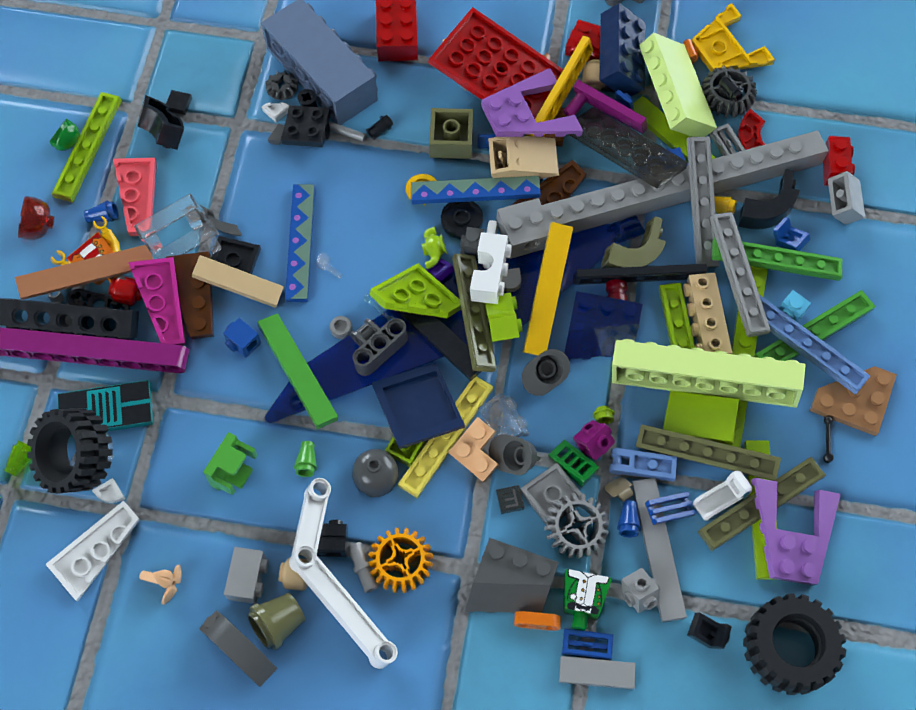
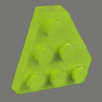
[369,263,462,318]

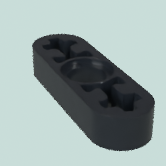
[67,288,131,320]

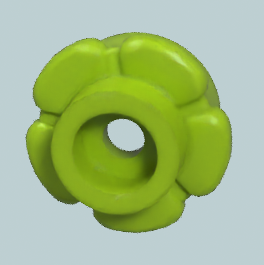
[593,405,615,425]

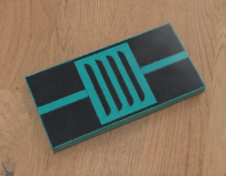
[57,380,154,438]

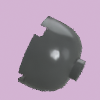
[352,449,399,497]

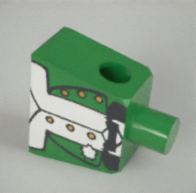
[563,569,612,631]

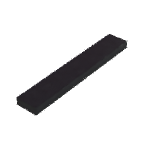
[573,264,708,285]
[395,310,482,381]

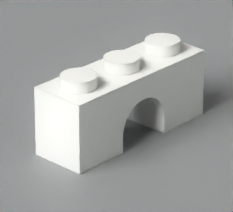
[470,232,512,304]

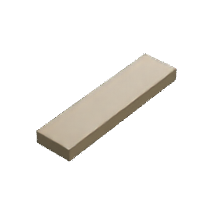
[192,255,284,308]

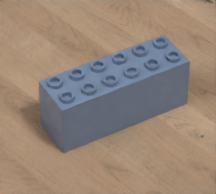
[261,0,378,125]

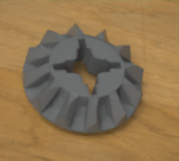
[266,71,298,100]

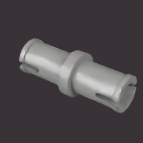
[347,542,379,593]

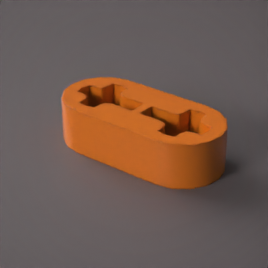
[514,611,561,631]

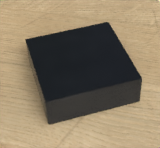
[166,90,192,115]

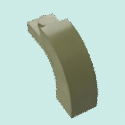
[601,216,666,268]

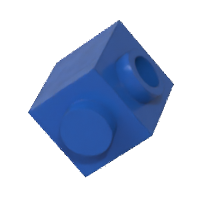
[223,318,262,358]

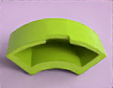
[484,292,523,342]

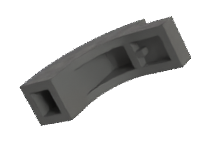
[199,610,278,687]

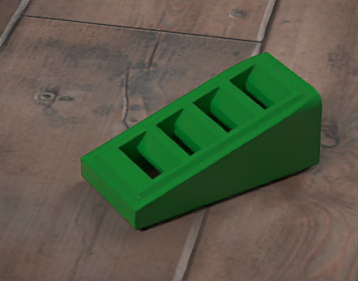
[548,439,599,488]

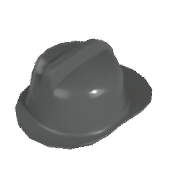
[522,349,570,396]
[489,434,541,475]

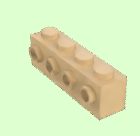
[683,273,732,354]

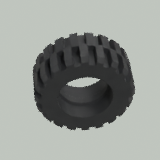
[743,594,846,695]

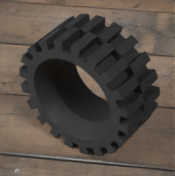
[27,408,113,494]

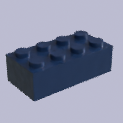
[599,3,646,96]

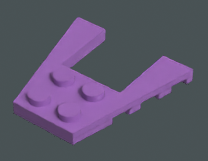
[481,68,583,137]
[751,478,840,585]

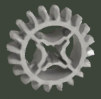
[544,493,609,558]

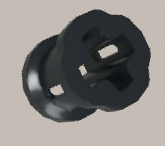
[298,89,318,107]

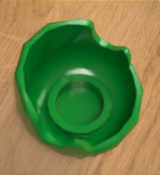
[49,119,79,151]

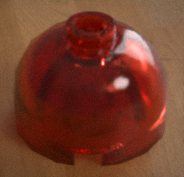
[18,196,55,240]

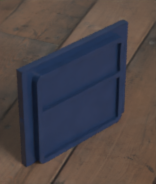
[372,362,465,449]

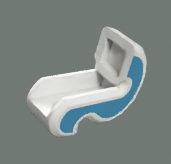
[693,471,752,521]

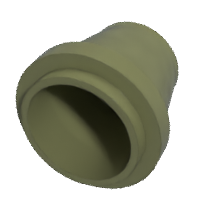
[247,593,305,650]

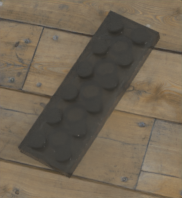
[568,107,687,189]

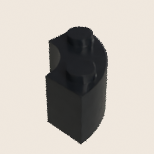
[137,95,184,150]

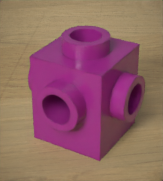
[573,420,616,460]

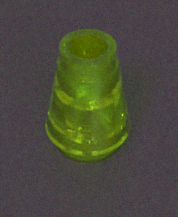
[4,440,32,477]

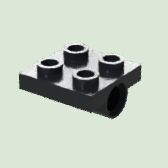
[281,105,331,147]

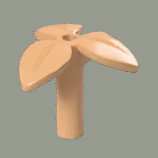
[140,564,182,605]

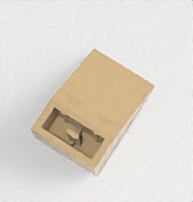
[488,136,559,179]

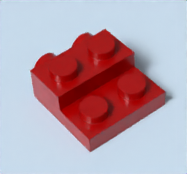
[565,20,600,62]

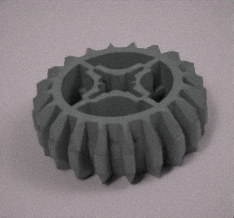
[701,65,757,118]

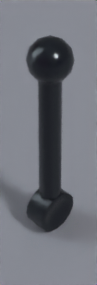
[823,416,834,463]

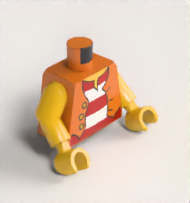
[50,216,121,285]

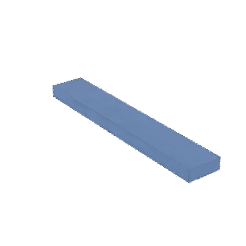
[759,295,870,395]

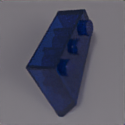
[564,291,643,361]

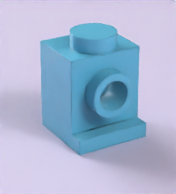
[779,290,811,322]

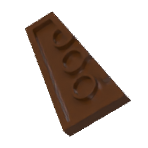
[510,160,587,206]

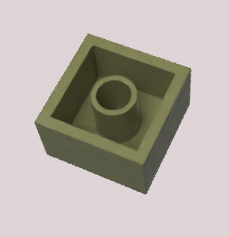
[429,108,473,159]

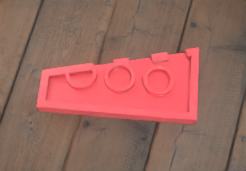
[113,158,157,236]

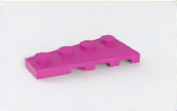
[128,257,185,345]

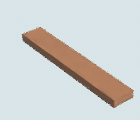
[15,244,153,300]

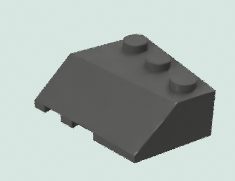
[464,538,559,614]

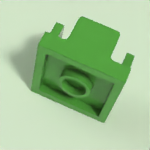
[203,432,258,495]

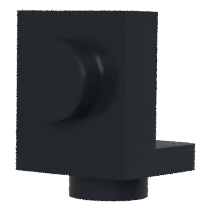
[687,613,732,649]

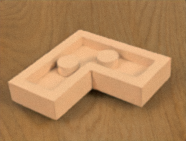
[448,417,499,483]

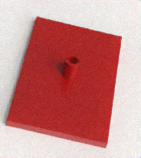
[428,7,563,119]

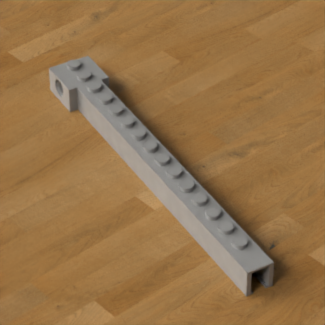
[496,130,829,259]

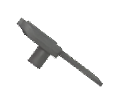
[185,205,242,236]

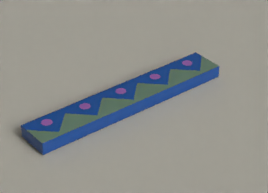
[411,176,541,204]
[285,184,315,302]

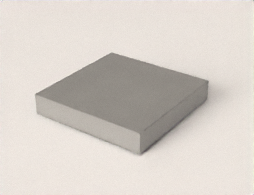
[520,463,582,525]

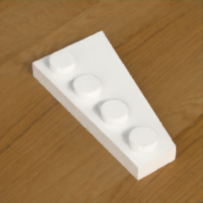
[46,501,140,602]

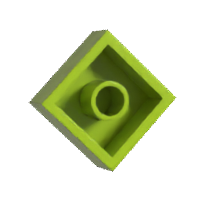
[385,436,425,467]

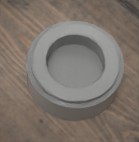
[330,316,353,339]

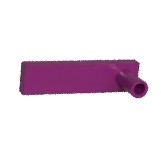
[563,80,648,134]

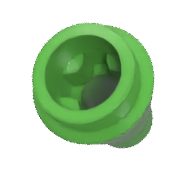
[294,441,317,477]

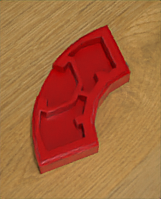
[738,109,766,150]

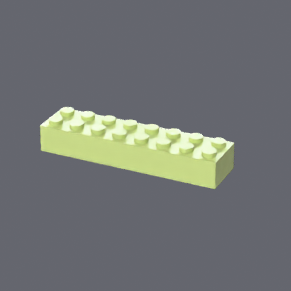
[612,339,806,408]

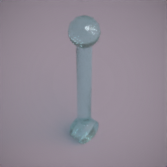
[364,294,395,322]

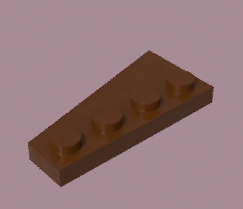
[166,251,214,339]

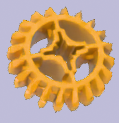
[368,527,433,593]

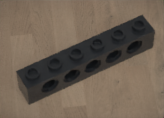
[0,298,139,340]

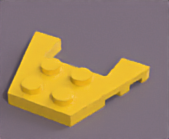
[691,3,775,72]

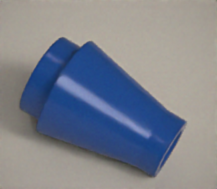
[84,201,119,223]
[617,500,641,538]

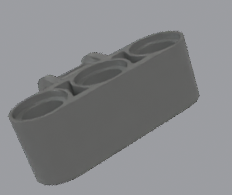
[350,318,408,376]

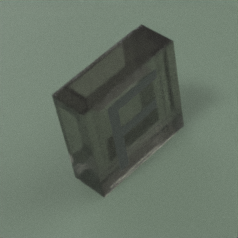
[496,485,524,514]

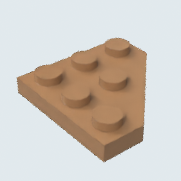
[809,366,897,436]

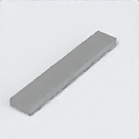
[687,136,719,268]
[709,212,771,337]
[631,478,687,622]

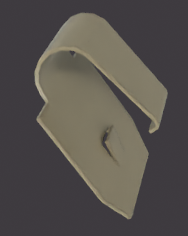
[605,477,634,502]

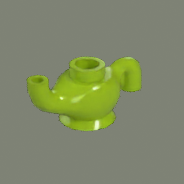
[422,226,447,269]

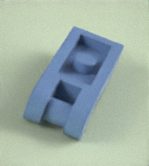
[609,448,677,482]

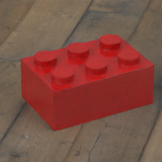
[376,0,418,62]

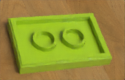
[663,390,740,445]

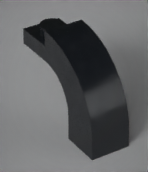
[738,169,800,229]

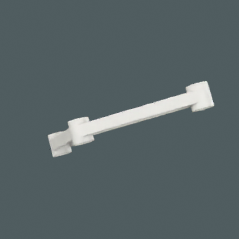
[289,478,398,669]

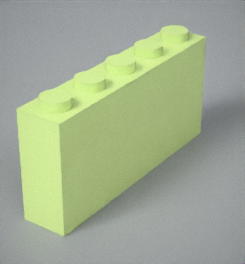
[639,33,717,137]

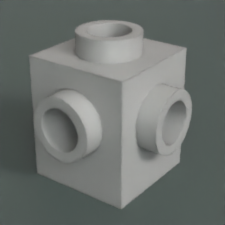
[622,568,660,613]

